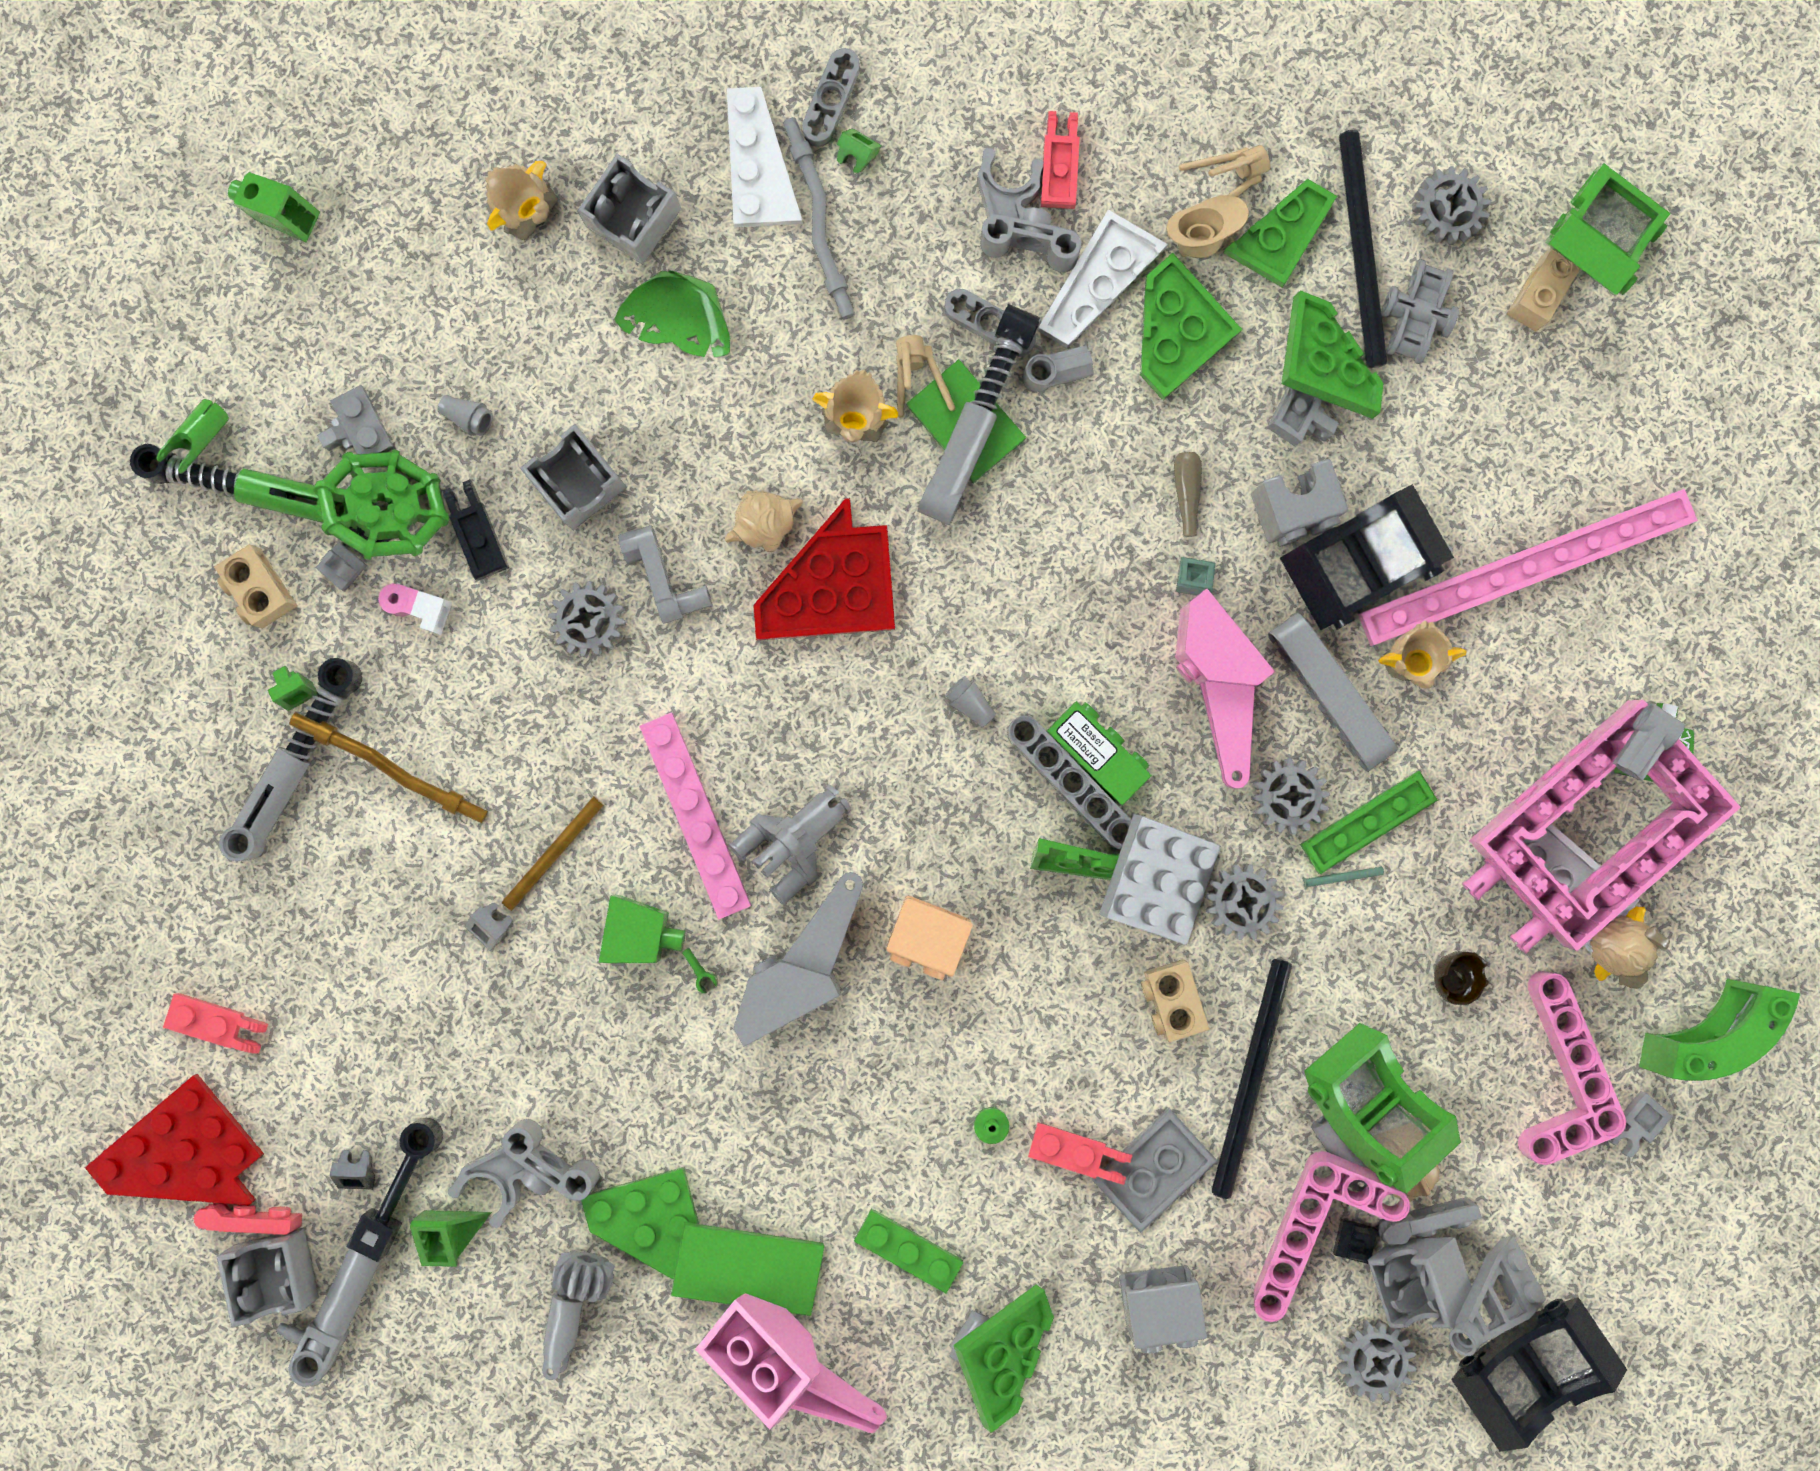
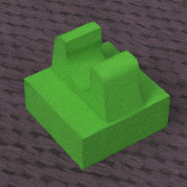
[837,128,882,173]
[268,666,318,711]

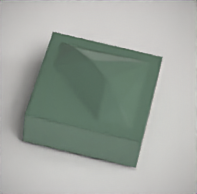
[1176,557,1216,596]

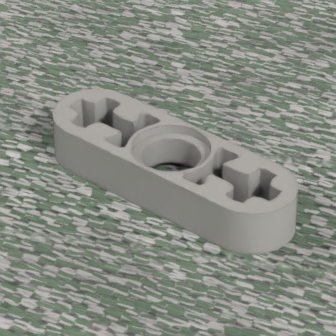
[802,48,860,147]
[944,289,1036,357]

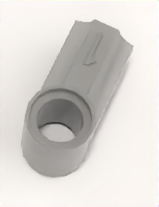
[1022,345,1094,393]
[1613,703,1685,781]

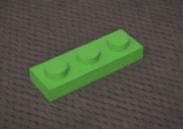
[854,1208,963,1293]

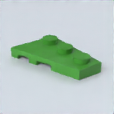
[1223,179,1337,288]
[1030,838,1120,880]

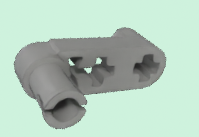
[618,525,713,624]

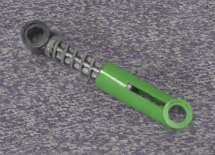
[130,444,346,523]

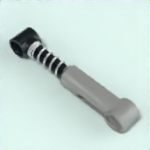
[917,304,1041,525]
[219,658,363,861]

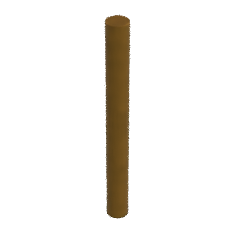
[502,796,604,911]

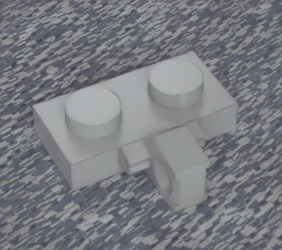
[317,385,395,454]
[1267,387,1339,446]

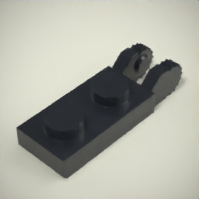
[442,479,509,581]

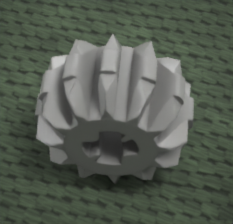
[552,1250,614,1302]

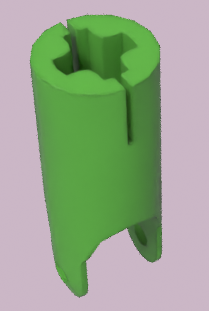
[157,399,229,474]

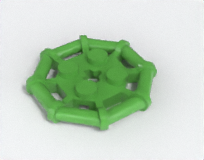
[313,449,449,560]

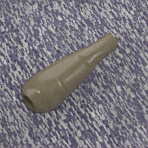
[1174,452,1202,537]

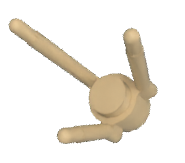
[1179,145,1270,197]
[896,335,955,417]

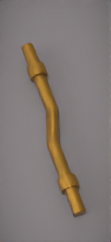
[289,712,488,823]

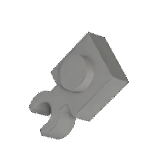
[1608,1091,1673,1158]

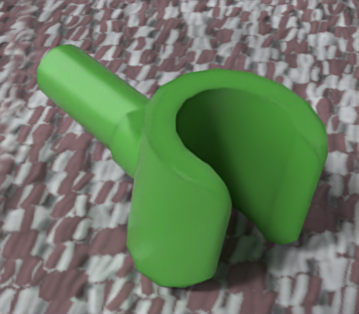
[682,948,718,993]

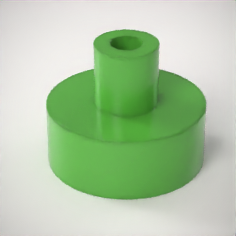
[974,1107,1009,1144]

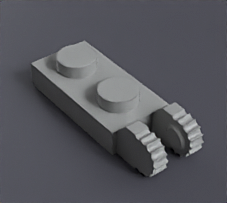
[1376,1197,1482,1246]

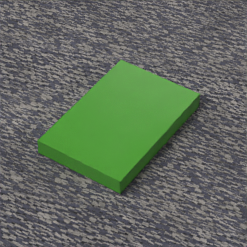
[906,359,1026,484]

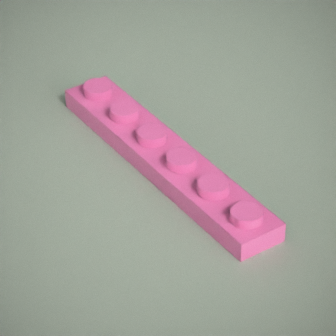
[639,712,752,920]

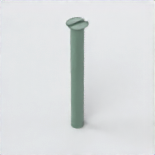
[1302,867,1384,890]

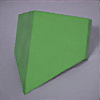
[410,1210,492,1267]

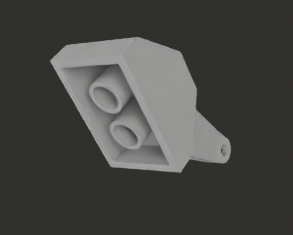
[733,872,863,1047]

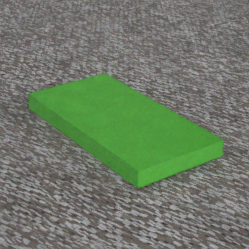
[671,1222,824,1316]

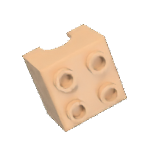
[887,895,973,980]

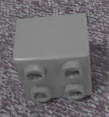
[577,154,681,265]
[520,424,627,531]
[1251,459,1348,547]
[216,1228,319,1328]
[1368,1237,1472,1329]
[1119,1265,1207,1353]

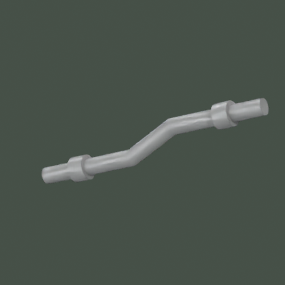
[783,117,855,320]

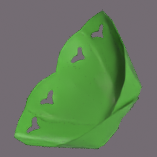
[614,270,730,357]

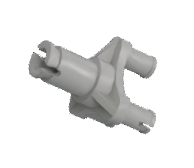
[728,785,852,906]

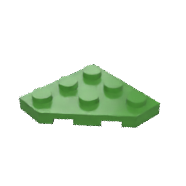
[1140,253,1242,400]
[1281,290,1384,419]
[581,1167,699,1279]
[953,1284,1054,1433]

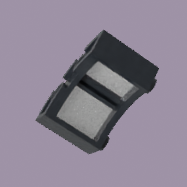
[1280,484,1454,631]
[1451,1297,1627,1452]

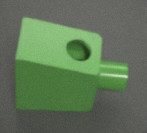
[228,172,320,243]
[599,894,686,963]

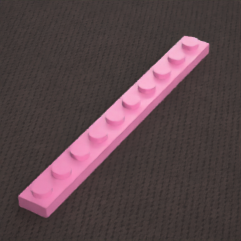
[1358,489,1698,646]

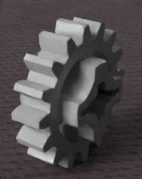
[1412,166,1491,245]
[548,581,626,658]
[1251,758,1330,834]
[1205,864,1284,940]
[1336,1320,1417,1402]

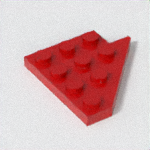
[753,498,895,641]
[84,1074,264,1206]

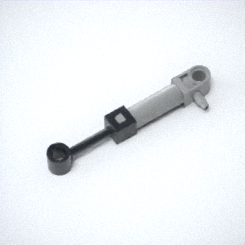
[276,1117,443,1387]

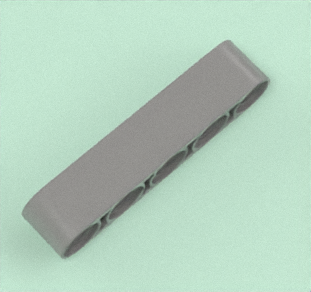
[1268,613,1397,772]
[1007,715,1131,849]

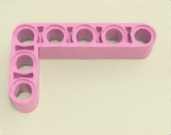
[1518,971,1626,1165]
[1254,1151,1410,1322]

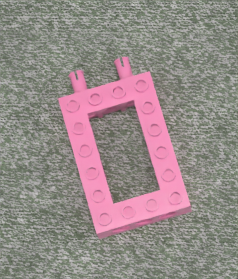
[1462,700,1741,954]

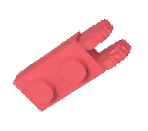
[1041,111,1080,209]
[163,993,268,1054]
[1028,1122,1133,1185]
[193,1203,302,1235]

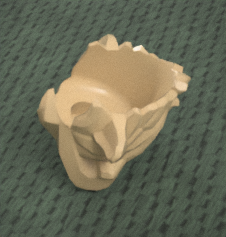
[725,490,803,552]

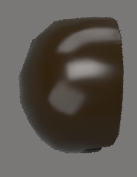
[1434,951,1489,1005]

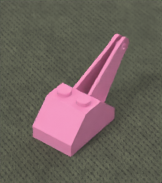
[1175,589,1275,789]
[695,1293,887,1433]

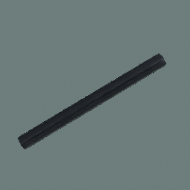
[1339,130,1387,368]
[1212,959,1292,1199]

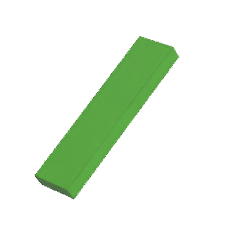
[1300,771,1438,874]

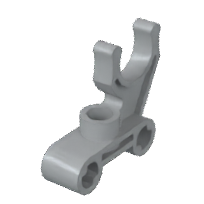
[977,148,1081,272]
[448,1119,600,1228]

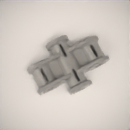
[1381,259,1459,365]

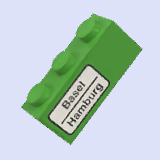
[1046,701,1152,806]

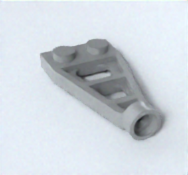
[1449,1236,1546,1356]

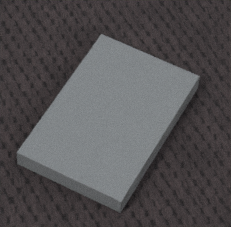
[1092,1107,1217,1233]

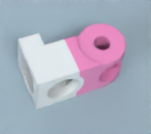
[378,583,452,635]

